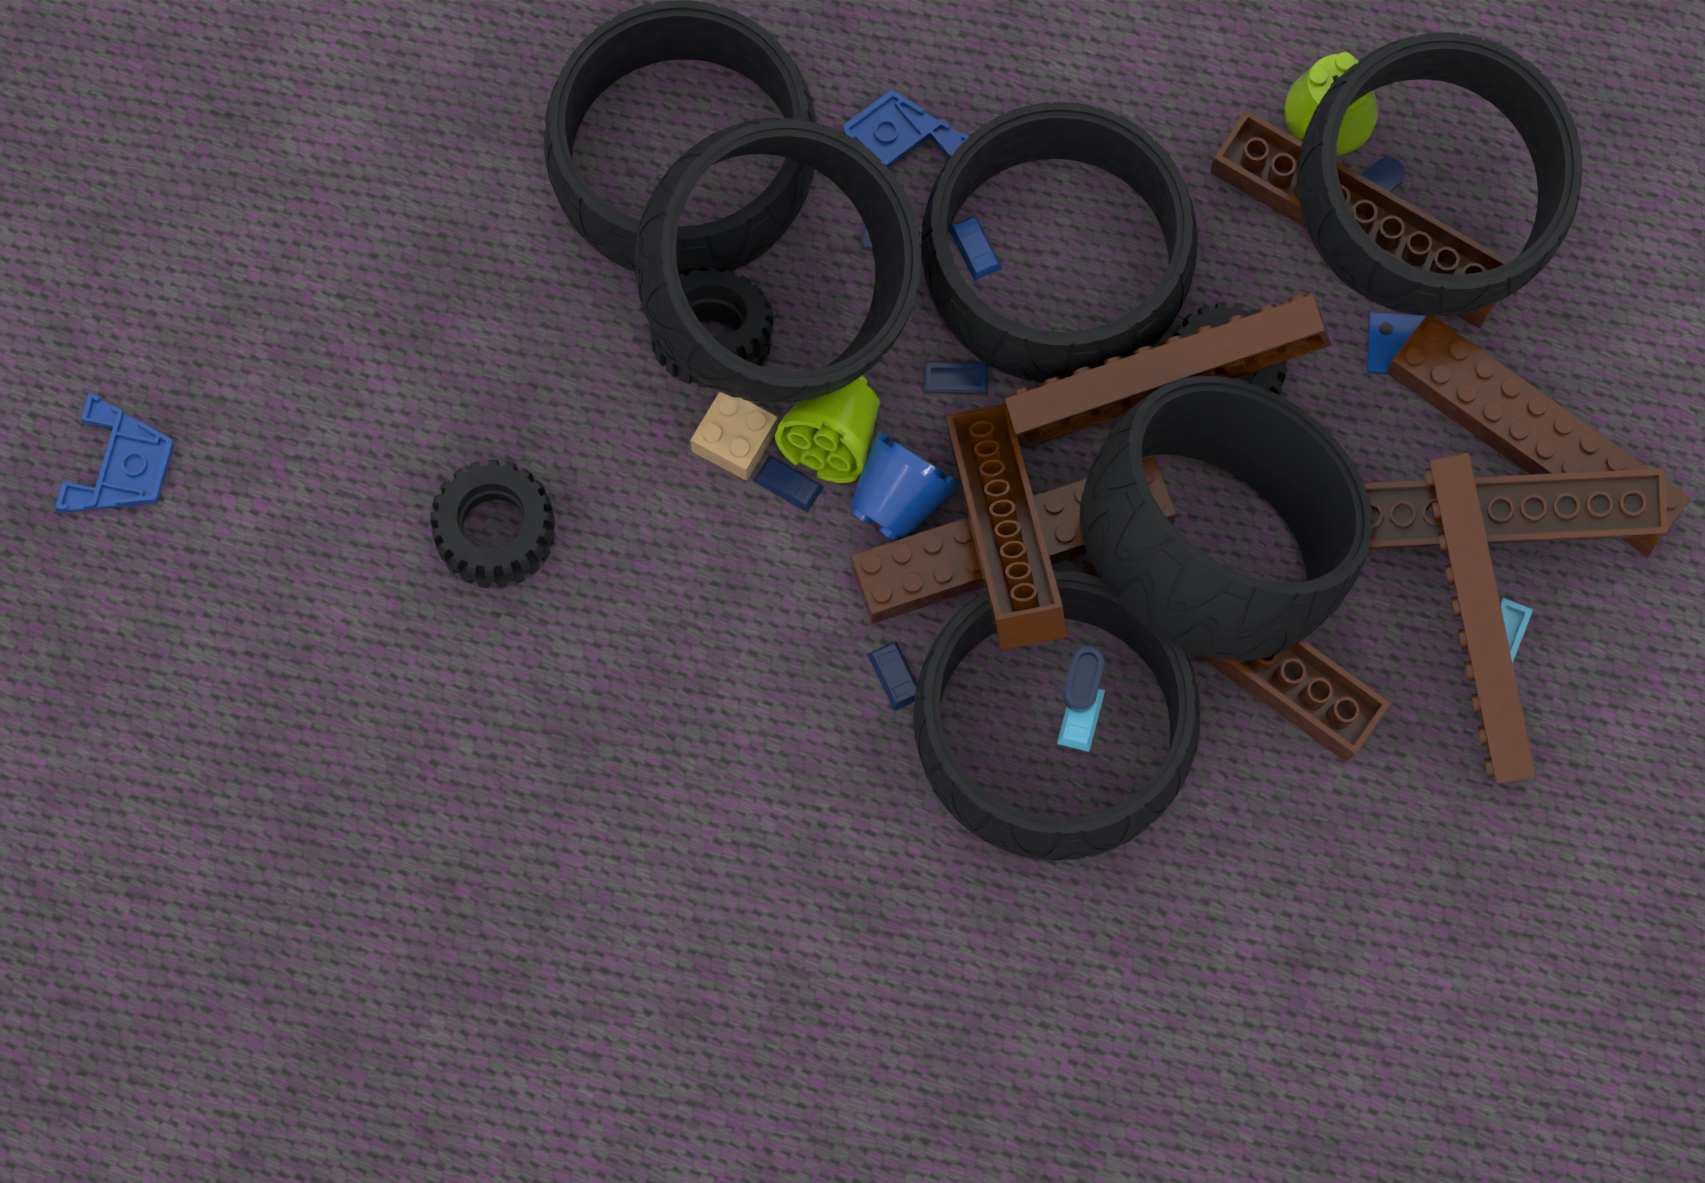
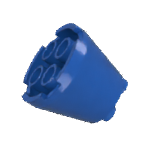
[851,431,960,541]

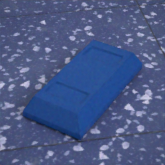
[949,215,1002,280]

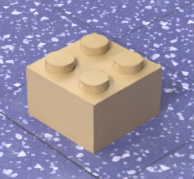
[690,392,778,481]

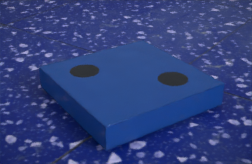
[1367,312,1425,375]

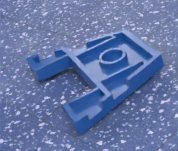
[843,90,969,168]
[55,393,175,513]

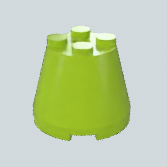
[1284,52,1378,155]
[775,376,881,483]

